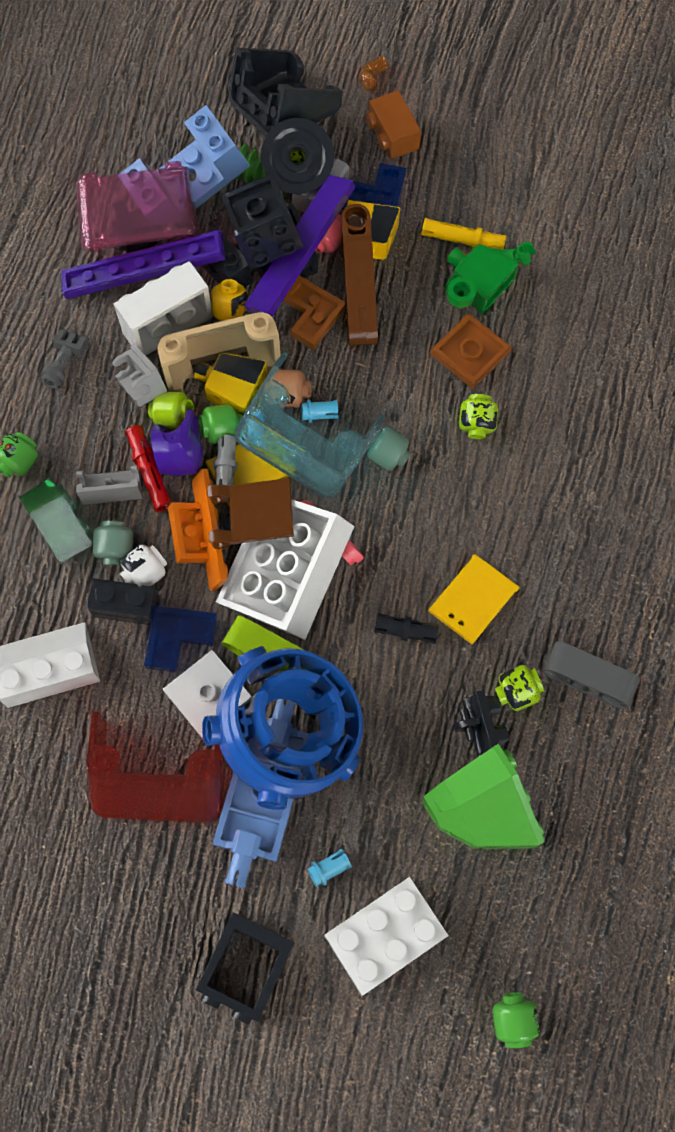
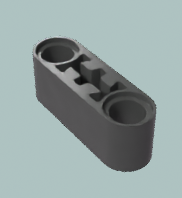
[543,642,640,709]

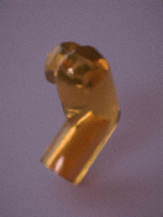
[359,56,388,90]

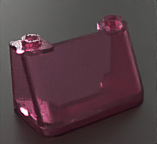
[76,161,199,253]

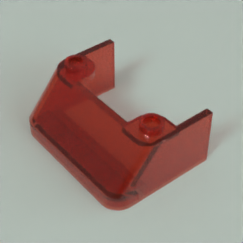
[87,711,225,824]

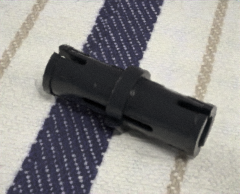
[374,613,439,644]

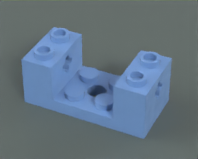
[117,105,250,234]

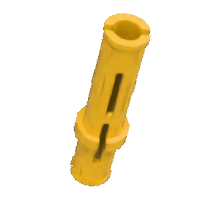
[421,217,507,249]

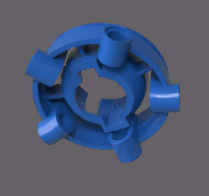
[202,646,363,810]

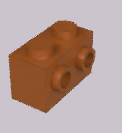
[366,90,421,160]

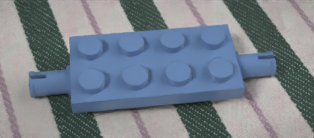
[212,699,309,889]

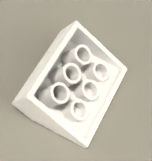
[216,500,354,640]

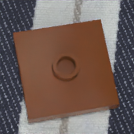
[430,313,512,389]

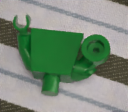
[445,242,536,315]

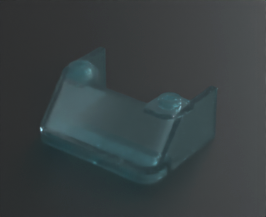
[235,351,385,497]

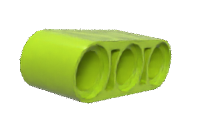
[221,616,309,675]

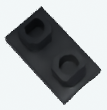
[454,690,510,755]

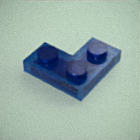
[342,163,407,210]
[144,606,217,673]

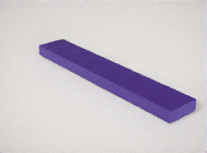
[244,175,355,317]
[61,230,226,299]

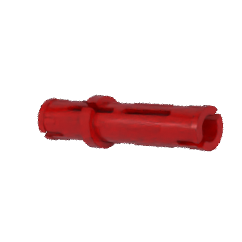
[125,425,172,512]

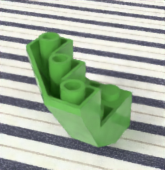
[421,744,545,849]

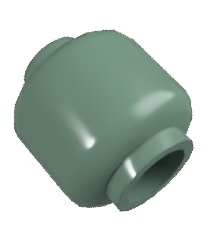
[365,426,411,471]
[93,521,133,565]

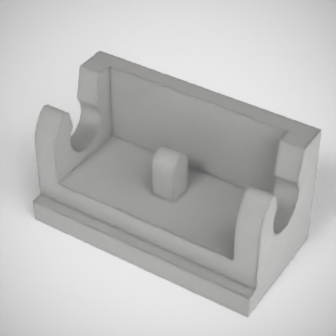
[112,344,167,407]
[76,465,142,505]

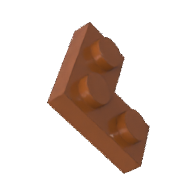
[283,275,346,350]

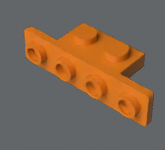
[168,469,228,591]

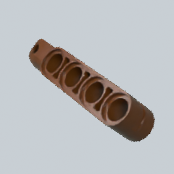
[341,204,378,346]

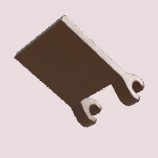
[207,478,294,549]

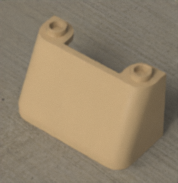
[157,312,282,393]

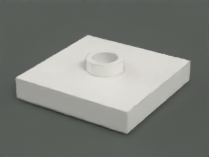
[163,650,252,739]

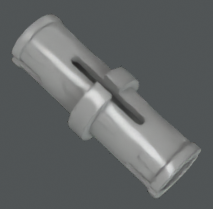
[214,435,238,486]

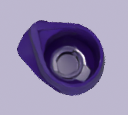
[151,410,203,476]

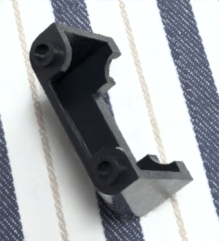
[229,47,343,137]

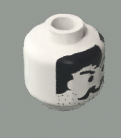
[120,545,167,587]

